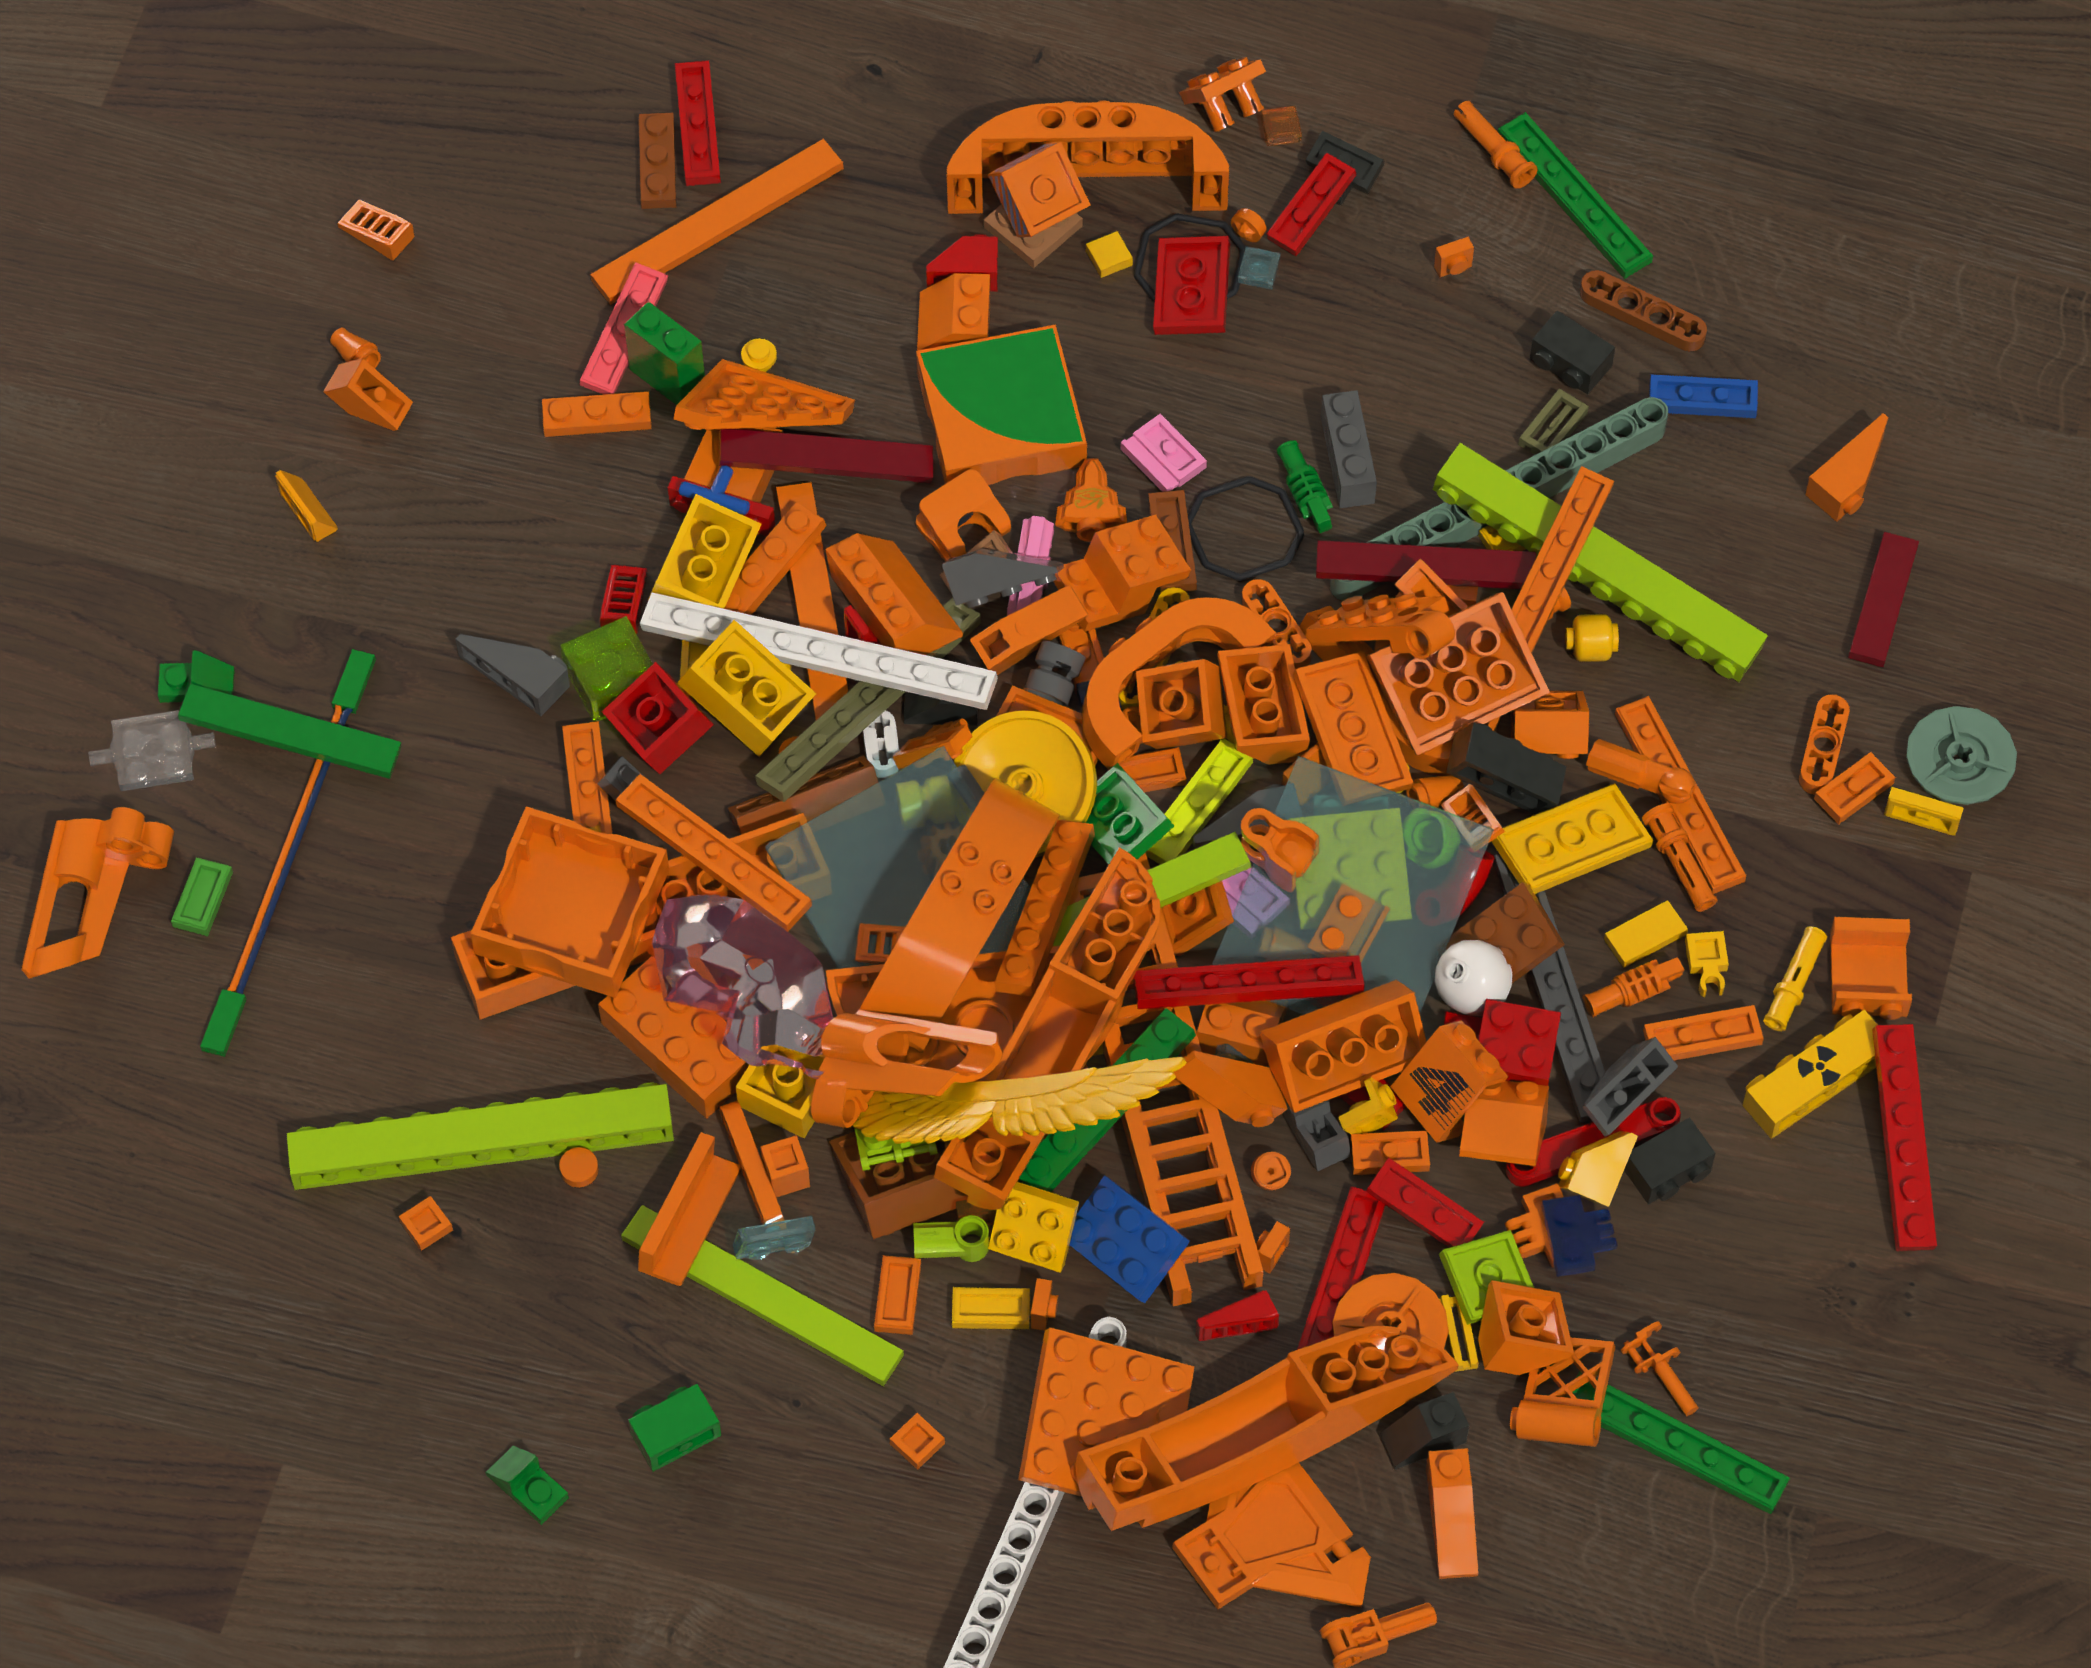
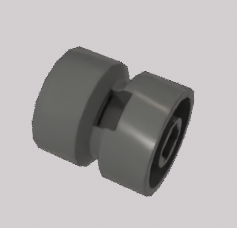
[1024,641,1086,706]

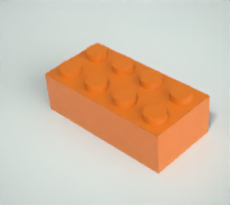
[598,955,758,1119]

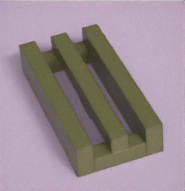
[1519,388,1589,455]

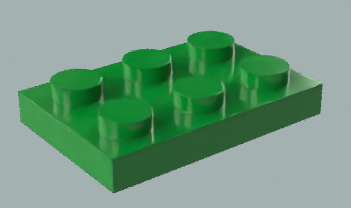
[1086,763,1174,864]

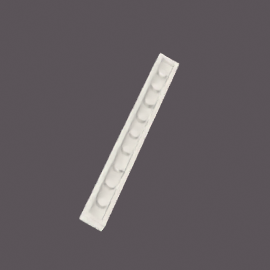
[640,592,998,710]

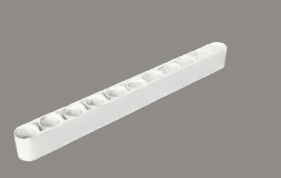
[944,1317,1127,1668]

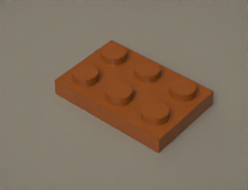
[1436,882,1565,983]

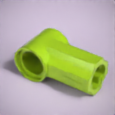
[913,1215,989,1262]

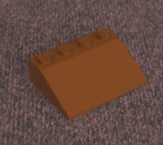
[829,1132,970,1239]

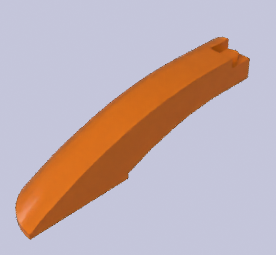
[1076,1326,1459,1531]

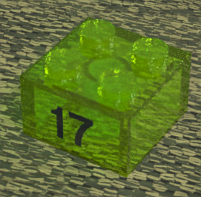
[560,616,653,722]

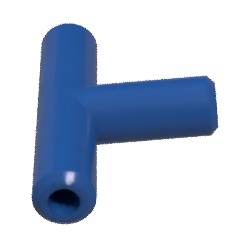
[679,465,750,515]

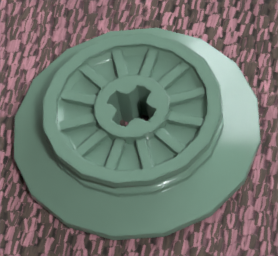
[1906,706,2017,805]

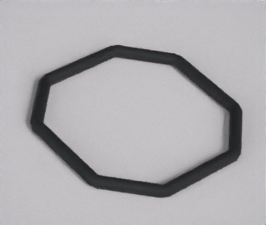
[1133,213,1247,302]
[1188,476,1304,581]

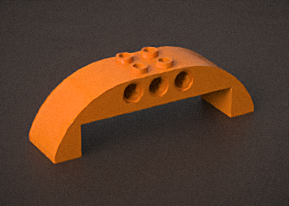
[947,101,1229,214]
[859,778,1060,1053]

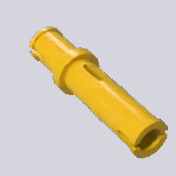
[1763,926,1827,1031]

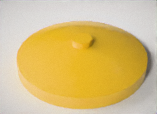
[949,710,1097,858]

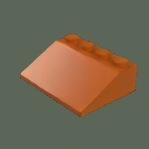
[1365,592,1550,756]

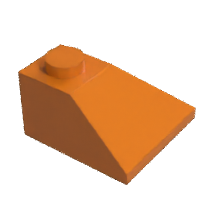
[1478,1280,1574,1375]

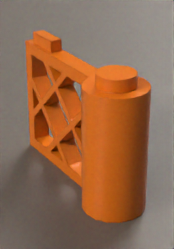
[1510,1337,1615,1447]

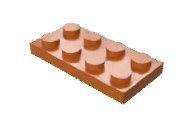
[1293,651,1414,807]

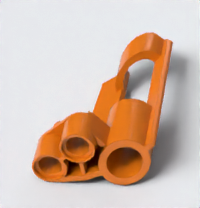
[21,807,174,979]
[811,1010,1003,1128]

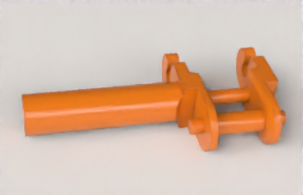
[1621,1321,1699,1416]

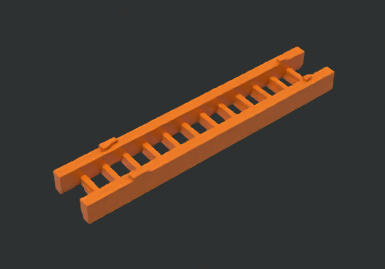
[1068,852,1263,1306]

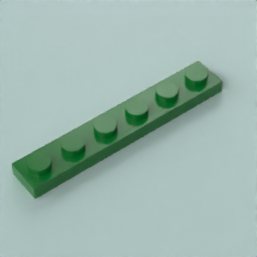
[1018,1008,1196,1192]

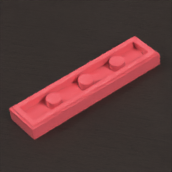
[580,262,668,395]

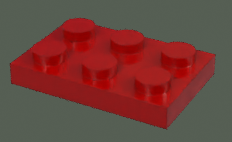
[1153,236,1230,335]

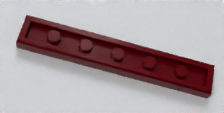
[718,429,933,483]
[1316,540,1536,589]

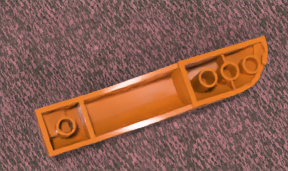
[934,847,1160,1210]

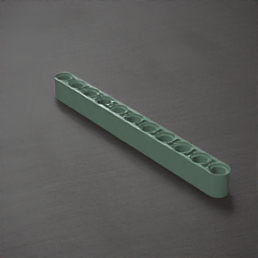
[1330,397,1668,601]

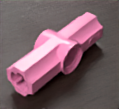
[1007,516,1054,616]

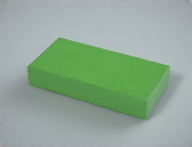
[171,857,233,936]

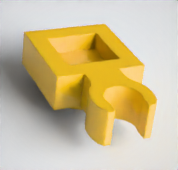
[1685,931,1729,997]

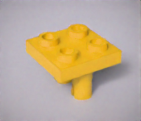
[988,1182,1079,1273]

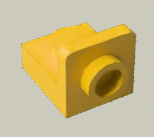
[1338,1077,1398,1134]

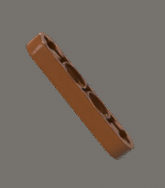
[1580,270,1707,352]

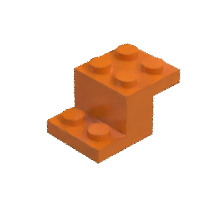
[1053,515,1191,632]

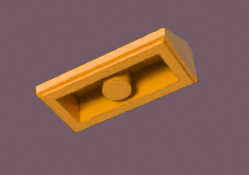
[275,470,338,542]

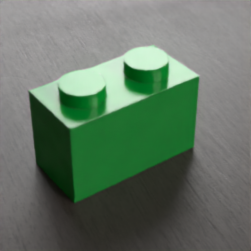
[628,1384,721,1472]

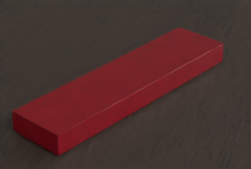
[1848,532,1919,668]

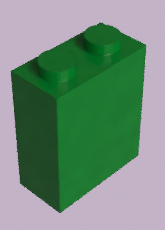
[624,301,705,405]

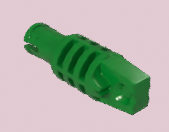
[1277,440,1333,534]

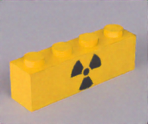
[1743,1009,1878,1139]

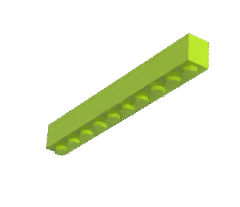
[1432,443,1768,682]
[287,1082,674,1190]

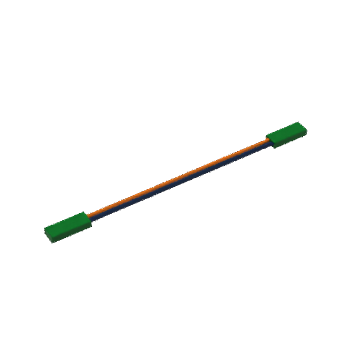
[200,649,376,1057]

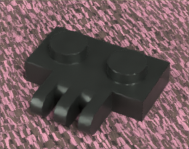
[1306,131,1385,205]

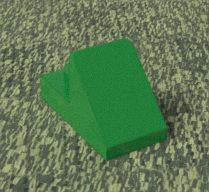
[158,650,235,703]
[485,1446,569,1525]

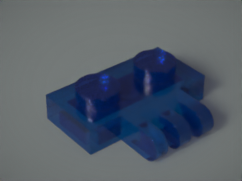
[1541,1195,1618,1277]

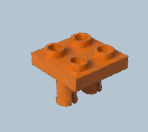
[1179,57,1266,132]

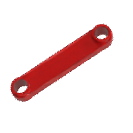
[1505,1097,1681,1187]

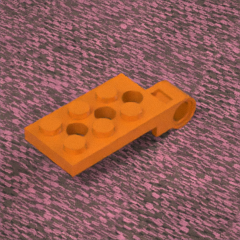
[1306,594,1455,659]

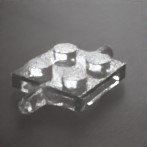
[89,710,216,791]

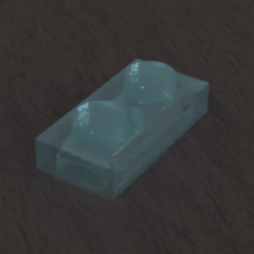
[732,1216,816,1260]

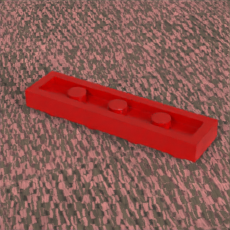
[675,60,721,186]

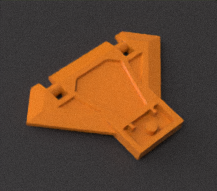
[1172,1463,1371,1609]

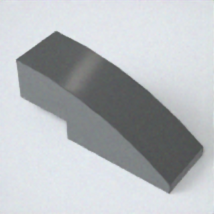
[1266,1065,1351,1172]

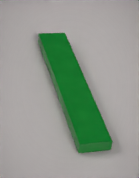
[1498,112,1653,279]
[178,683,401,779]
[1565,1371,1790,1514]

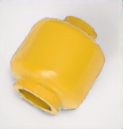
[1565,614,1619,662]

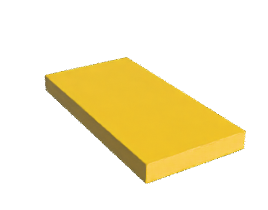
[1491,783,1654,894]

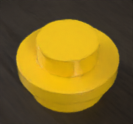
[741,338,777,372]

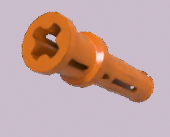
[1453,101,1538,189]
[1642,803,1718,912]

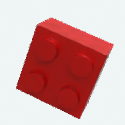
[601,662,714,774]

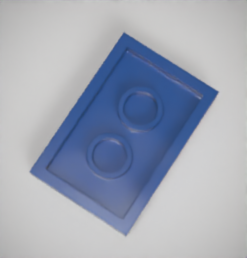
[1069,1176,1190,1303]

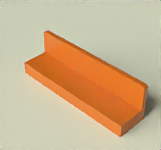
[638,1132,741,1286]

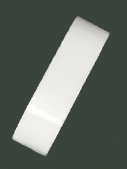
[863,710,899,779]

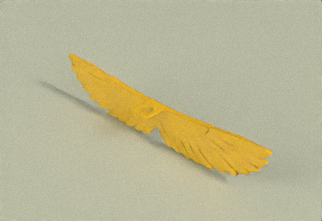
[852,1057,1187,1144]

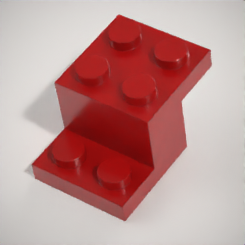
[1444,999,1561,1086]

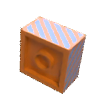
[988,142,1091,237]

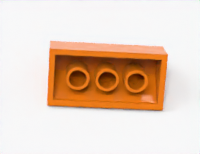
[825,533,963,655]
[1260,979,1427,1113]

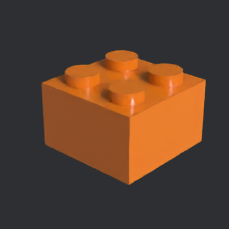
[1136,659,1227,750]

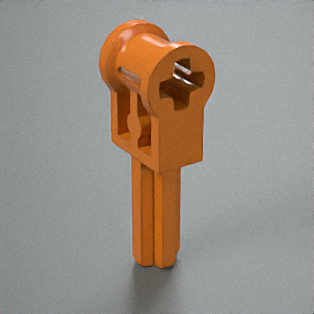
[1320,1603,1437,1668]

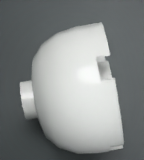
[1435,940,1513,1016]

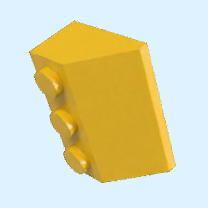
[648,494,761,609]
[677,620,816,757]

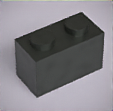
[1530,311,1615,395]
[1624,1117,1715,1205]

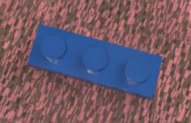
[1649,374,1758,418]

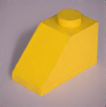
[1558,1131,1638,1207]

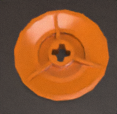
[1332,1273,1449,1349]

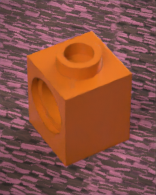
[760,1135,810,1198]

